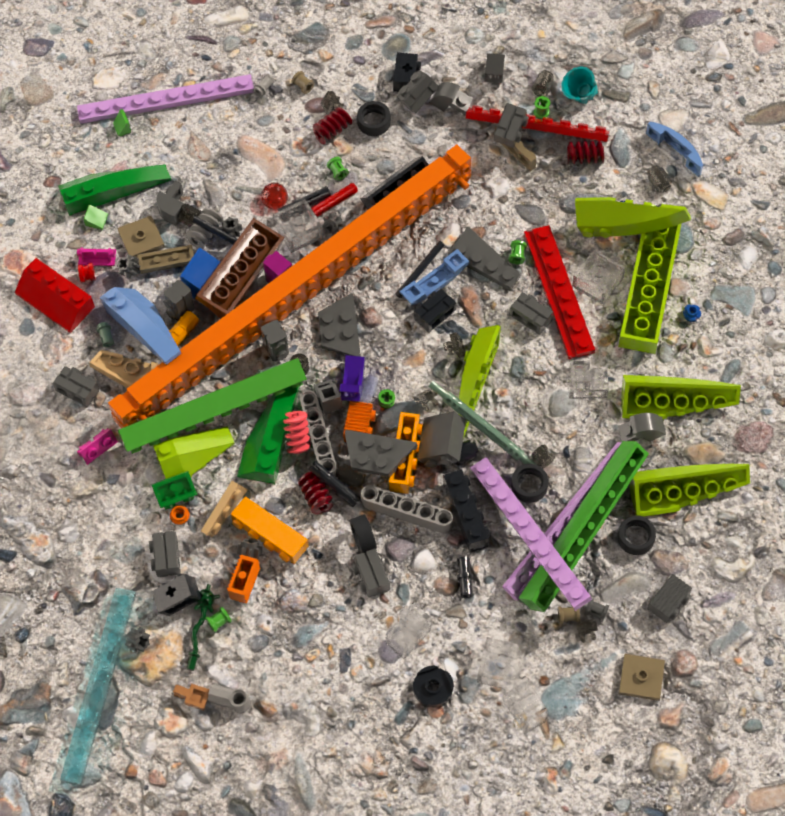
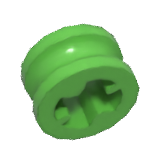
[378,389,395,409]

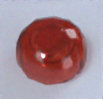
[261,182,288,210]

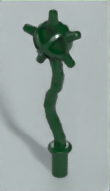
[186,584,221,671]

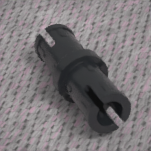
[457,556,473,598]

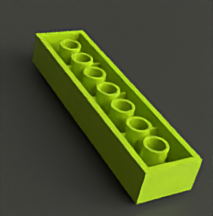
[618,223,682,354]

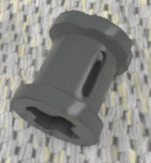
[584,599,610,622]

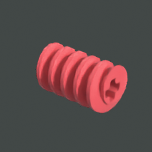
[283,411,311,454]

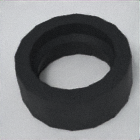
[357,101,391,136]
[511,463,549,503]
[350,514,377,553]
[618,516,656,555]

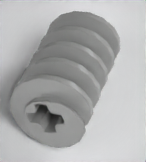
[186,208,223,249]

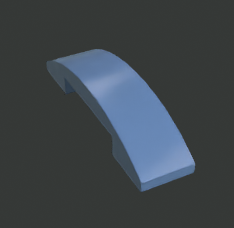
[646,122,703,177]
[400,249,469,305]

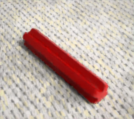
[310,183,358,218]

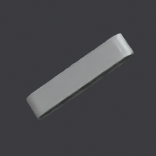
[300,390,337,477]
[361,485,453,533]

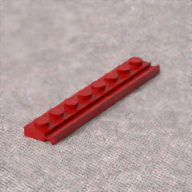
[465,105,610,142]
[524,225,595,360]

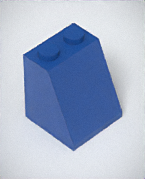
[180,248,221,301]

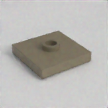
[117,215,165,258]
[619,654,665,701]

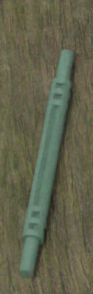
[428,381,537,465]

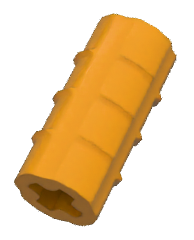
[169,311,200,346]

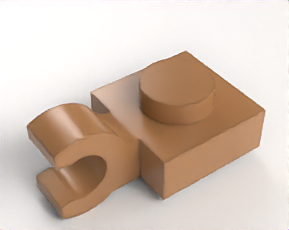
[173,683,210,711]

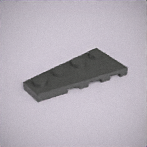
[448,226,520,291]

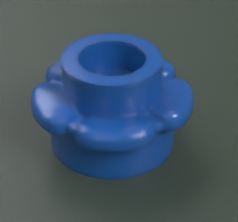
[683,304,701,322]

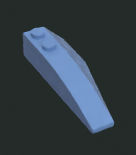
[100,287,181,365]

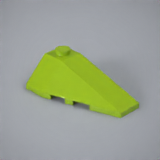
[153,426,235,479]

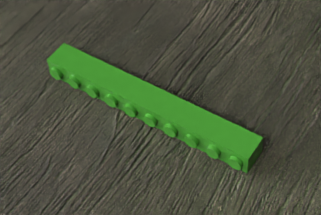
[117,358,307,454]
[519,441,649,612]

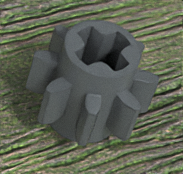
[321,212,345,236]
[219,217,242,237]
[117,254,141,278]
[237,538,262,559]
[125,627,150,653]

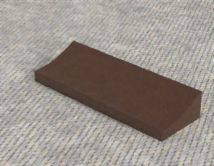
[195,218,285,319]

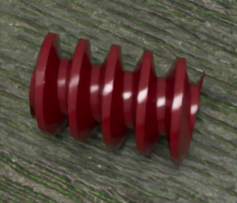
[313,107,353,145]
[567,141,604,165]
[298,471,333,515]

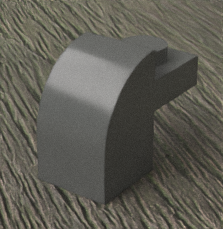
[485,53,505,83]
[429,82,473,115]
[157,181,186,226]
[313,379,342,414]
[618,413,666,442]

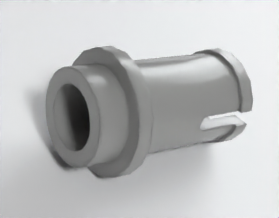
[253,74,274,96]

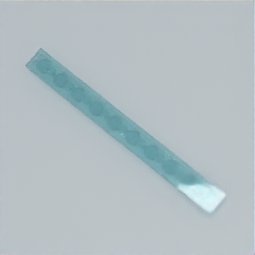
[60,588,136,786]

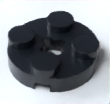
[413,666,454,707]

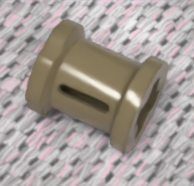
[291,71,315,94]
[557,606,580,624]

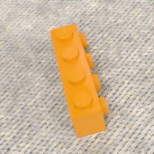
[389,412,423,494]
[231,496,309,564]

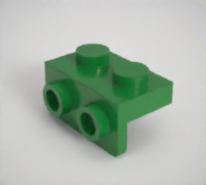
[151,471,197,510]

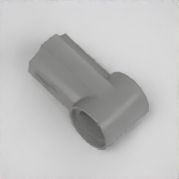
[208,684,250,713]

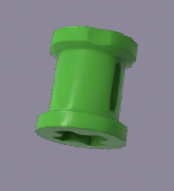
[534,96,550,119]
[327,157,349,181]
[508,240,527,265]
[205,607,232,633]

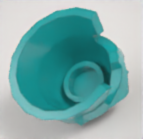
[561,66,598,104]

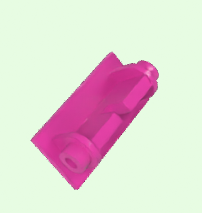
[77,247,116,266]
[77,428,118,465]

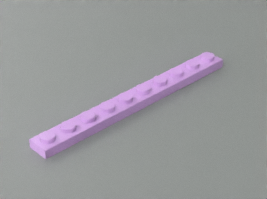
[77,74,254,124]
[502,442,622,601]
[470,457,592,611]

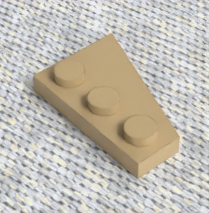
[90,350,158,388]
[201,481,248,537]

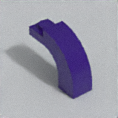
[340,355,366,401]

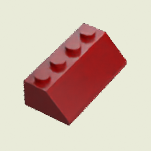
[14,258,95,333]

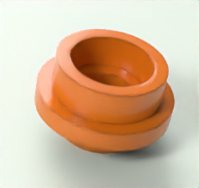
[170,506,190,525]

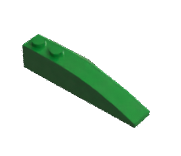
[58,164,171,216]
[237,386,300,484]

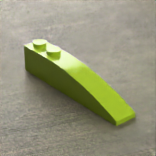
[575,197,691,238]
[459,325,501,439]
[621,375,741,419]
[629,464,750,516]

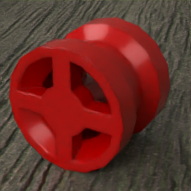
[78,263,96,283]

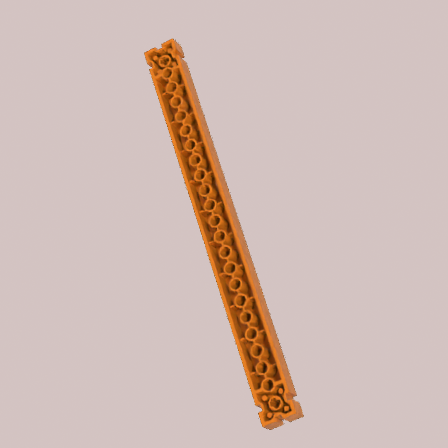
[108,144,471,428]

